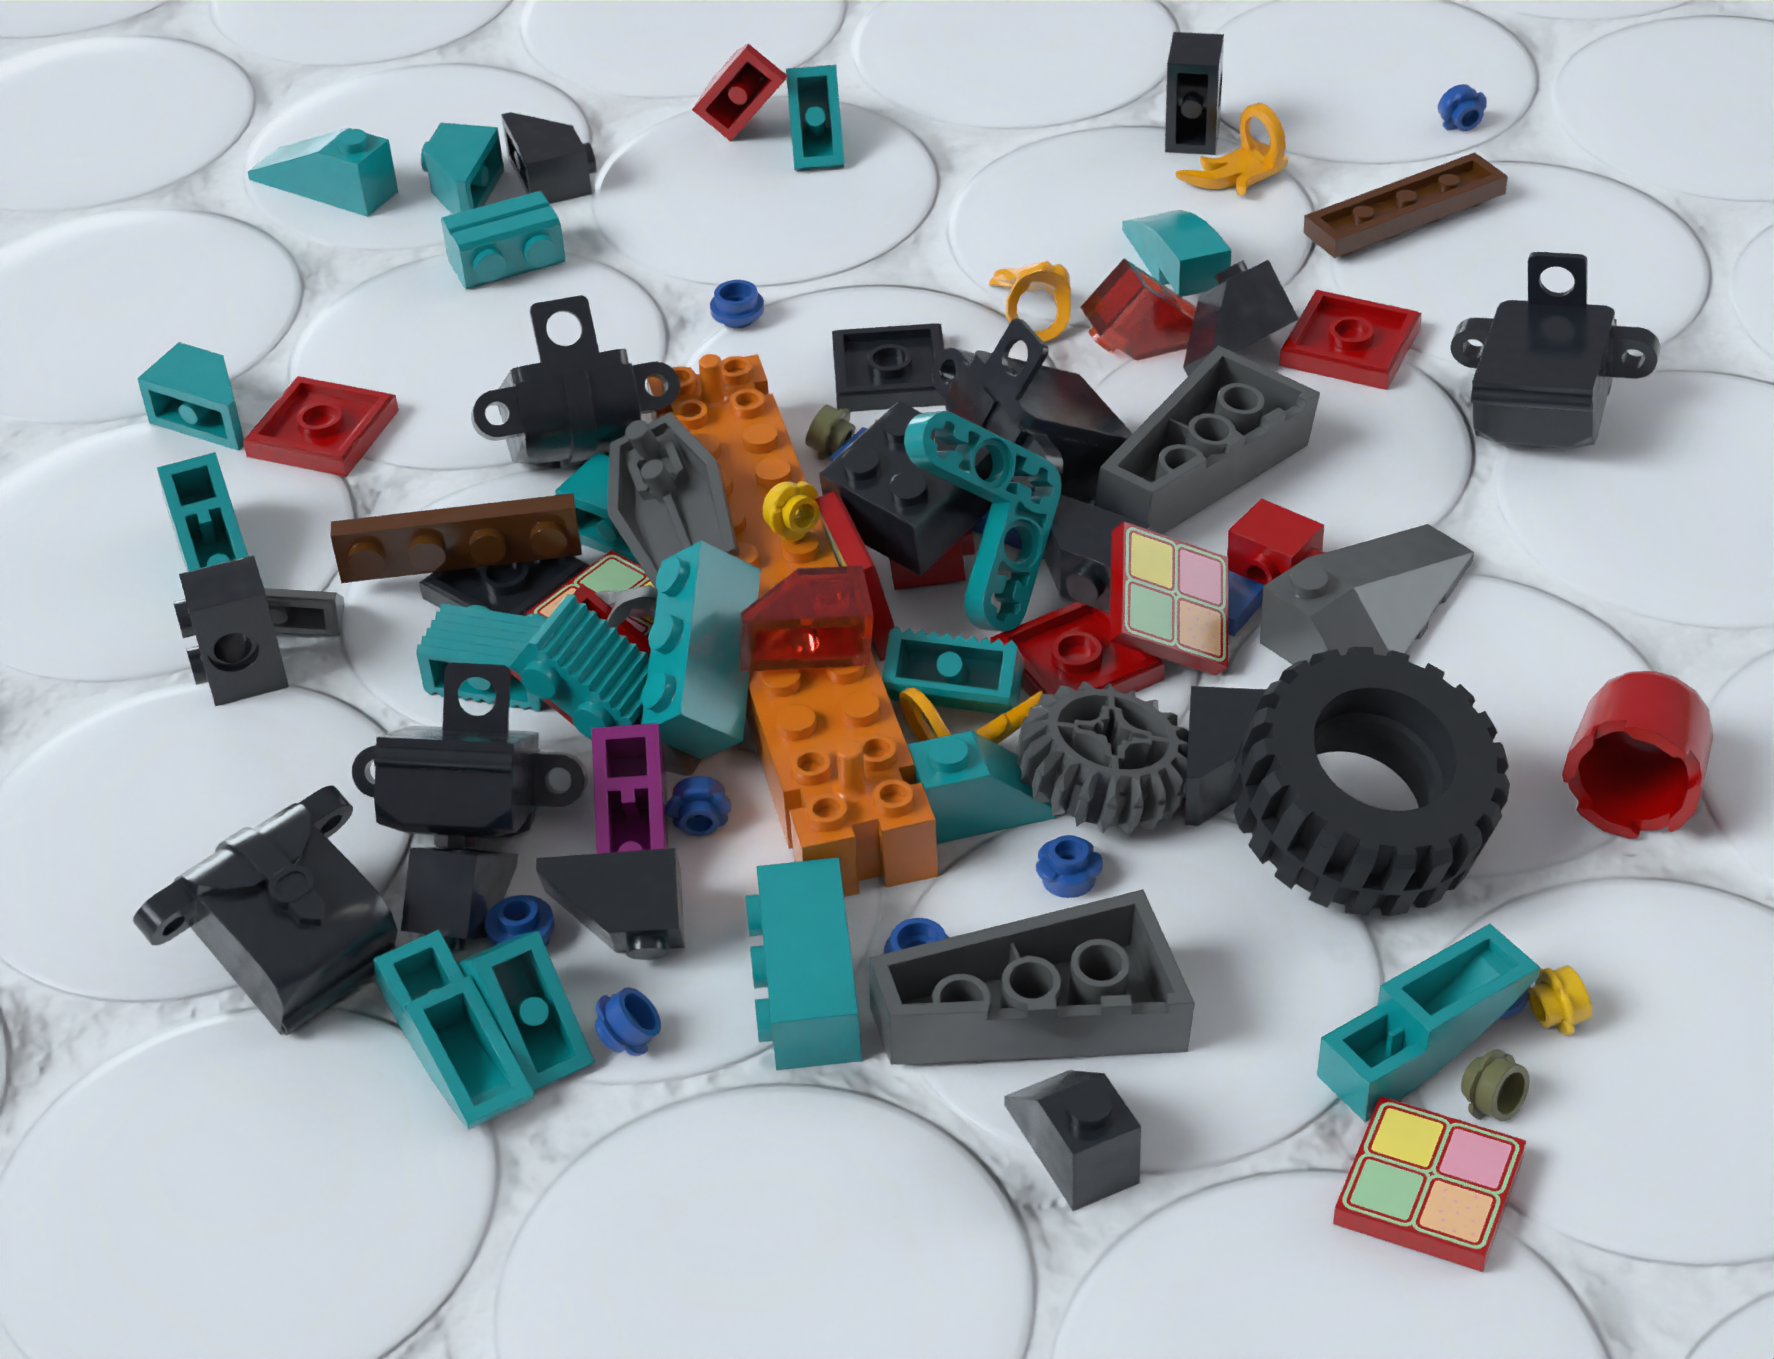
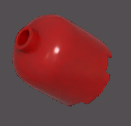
[1562,671,1713,839]

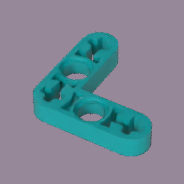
[904,411,1062,631]

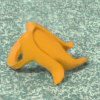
[1175,102,1289,196]
[988,261,1071,342]
[899,688,1043,744]

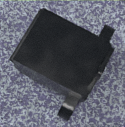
[1450,252,1661,449]
[471,295,680,470]
[932,318,1133,500]
[352,662,588,849]
[133,785,398,1036]

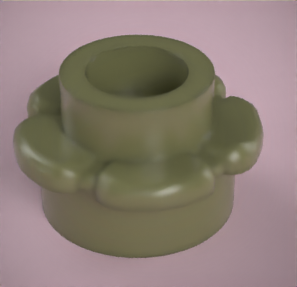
[805,404,855,460]
[1461,1049,1529,1121]

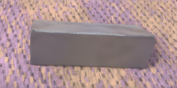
[264,588,344,636]

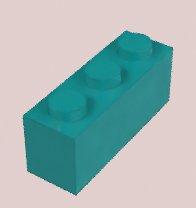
[641,540,761,759]
[745,857,862,1070]

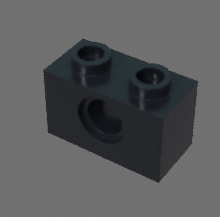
[1165,32,1224,155]
[173,555,289,706]

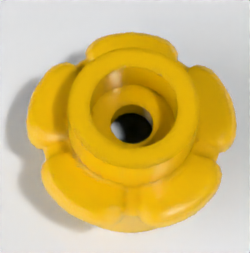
[763,481,820,541]
[1528,965,1592,1036]

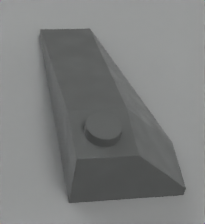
[1260,524,1474,665]

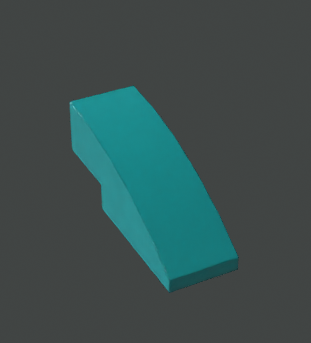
[1122,210,1232,297]
[1317,924,1540,1122]
[374,930,534,1130]

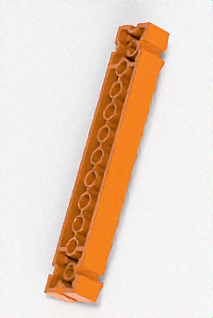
[647,354,938,897]

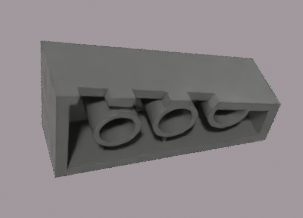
[1094,345,1320,534]
[870,889,1195,1065]

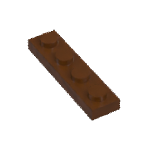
[1303,152,1508,258]
[330,493,582,583]

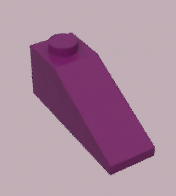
[591,723,668,854]

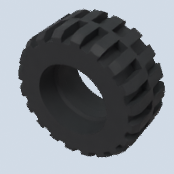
[1230,647,1510,916]

